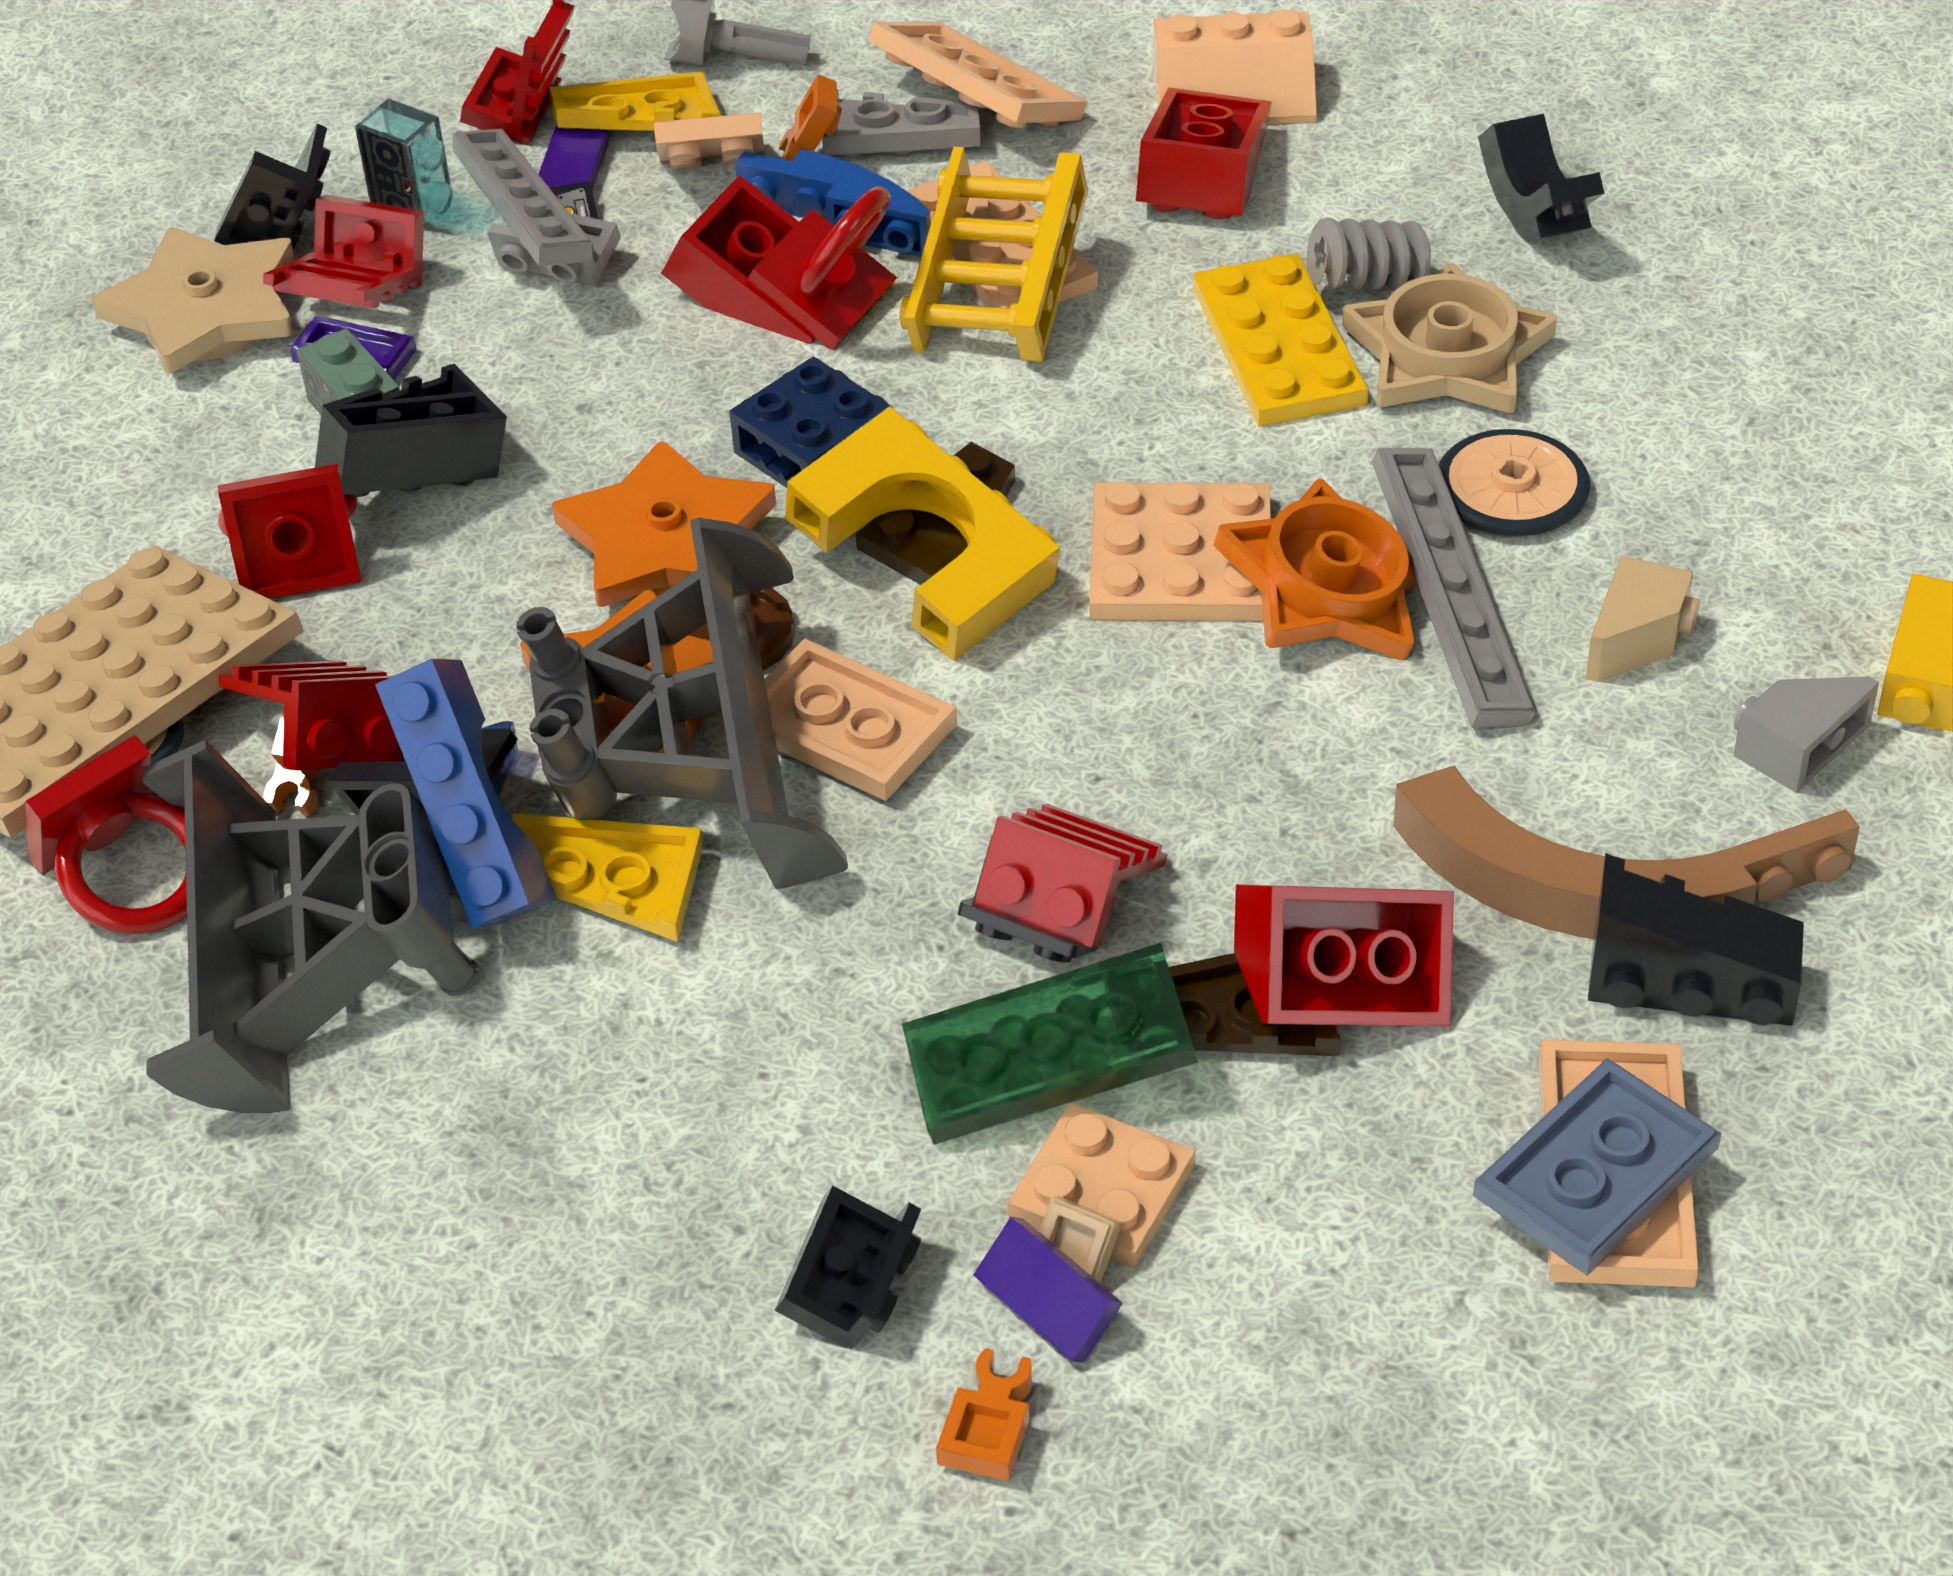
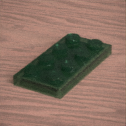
[902,943,1198,1145]

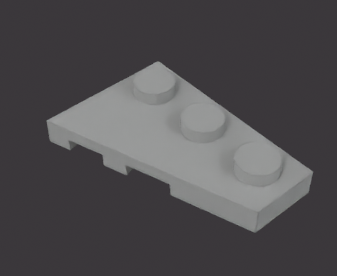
[822,89,981,159]

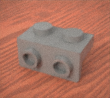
[487,213,621,286]

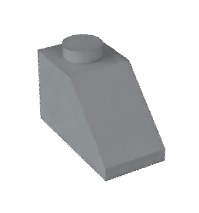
[1733,677,1879,793]

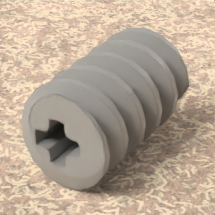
[1307,218,1431,291]

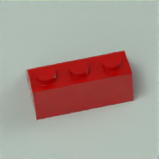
[1234,884,1454,1026]

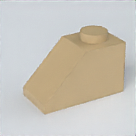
[1586,556,1700,682]

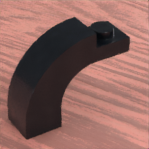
[1478,113,1605,241]

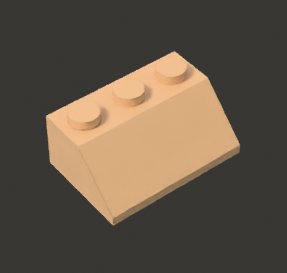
[1153,10,1317,125]

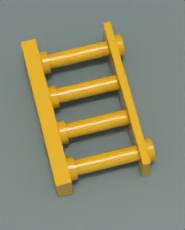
[900,146,1088,362]

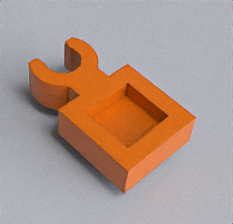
[779,74,842,161]
[936,1348,1032,1482]

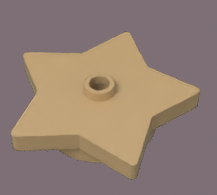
[92,227,295,374]
[1342,263,1557,413]

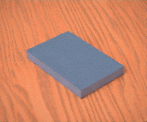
[1473,1058,1722,1276]

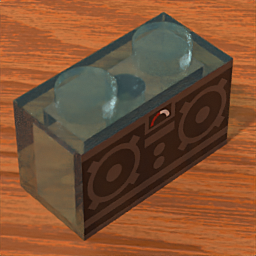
[355,99,454,228]

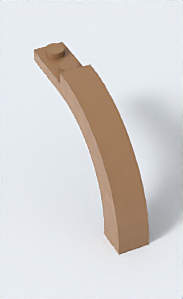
[1393,765,1860,939]

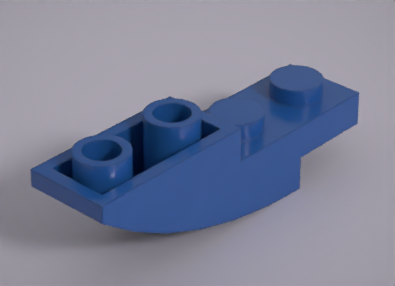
[735,149,931,257]

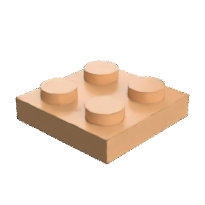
[653,112,764,169]
[1007,1102,1196,1268]

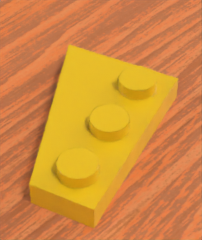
[549,71,720,131]
[511,813,704,942]

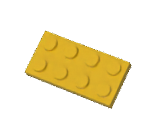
[1193,253,1368,427]

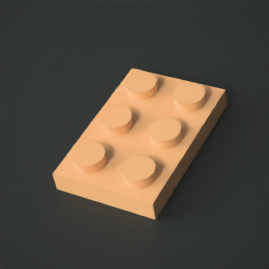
[764,638,957,801]

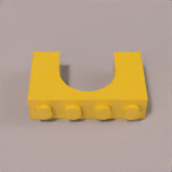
[785,406,1060,661]
[1877,573,1953,732]

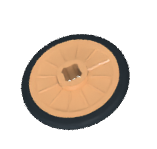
[1439,429,1590,536]

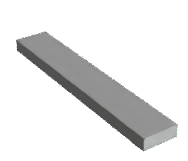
[453,129,593,266]
[1372,448,1536,728]

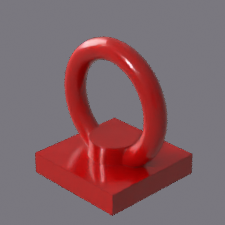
[746,186,898,350]
[218,464,362,599]
[25,735,187,934]

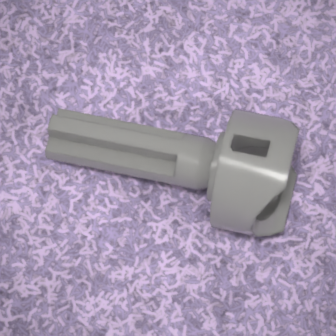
[664,0,811,67]

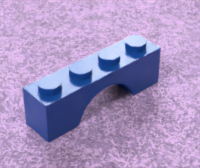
[375,658,557,929]

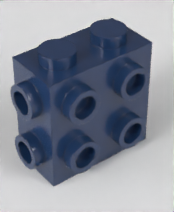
[729,356,892,488]

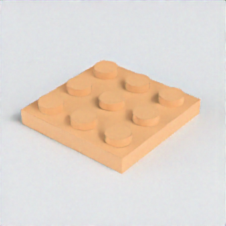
[1090,482,1271,621]

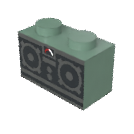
[296,328,400,415]

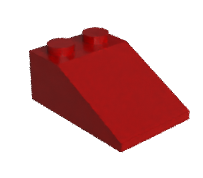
[1135,87,1272,219]
[661,175,815,344]

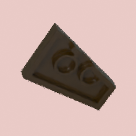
[855,442,1016,585]
[1106,953,1341,1056]

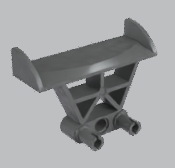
[516,518,848,889]
[143,740,479,1113]

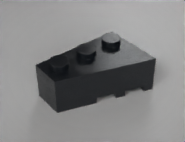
[315,363,507,497]
[1587,853,1804,1026]

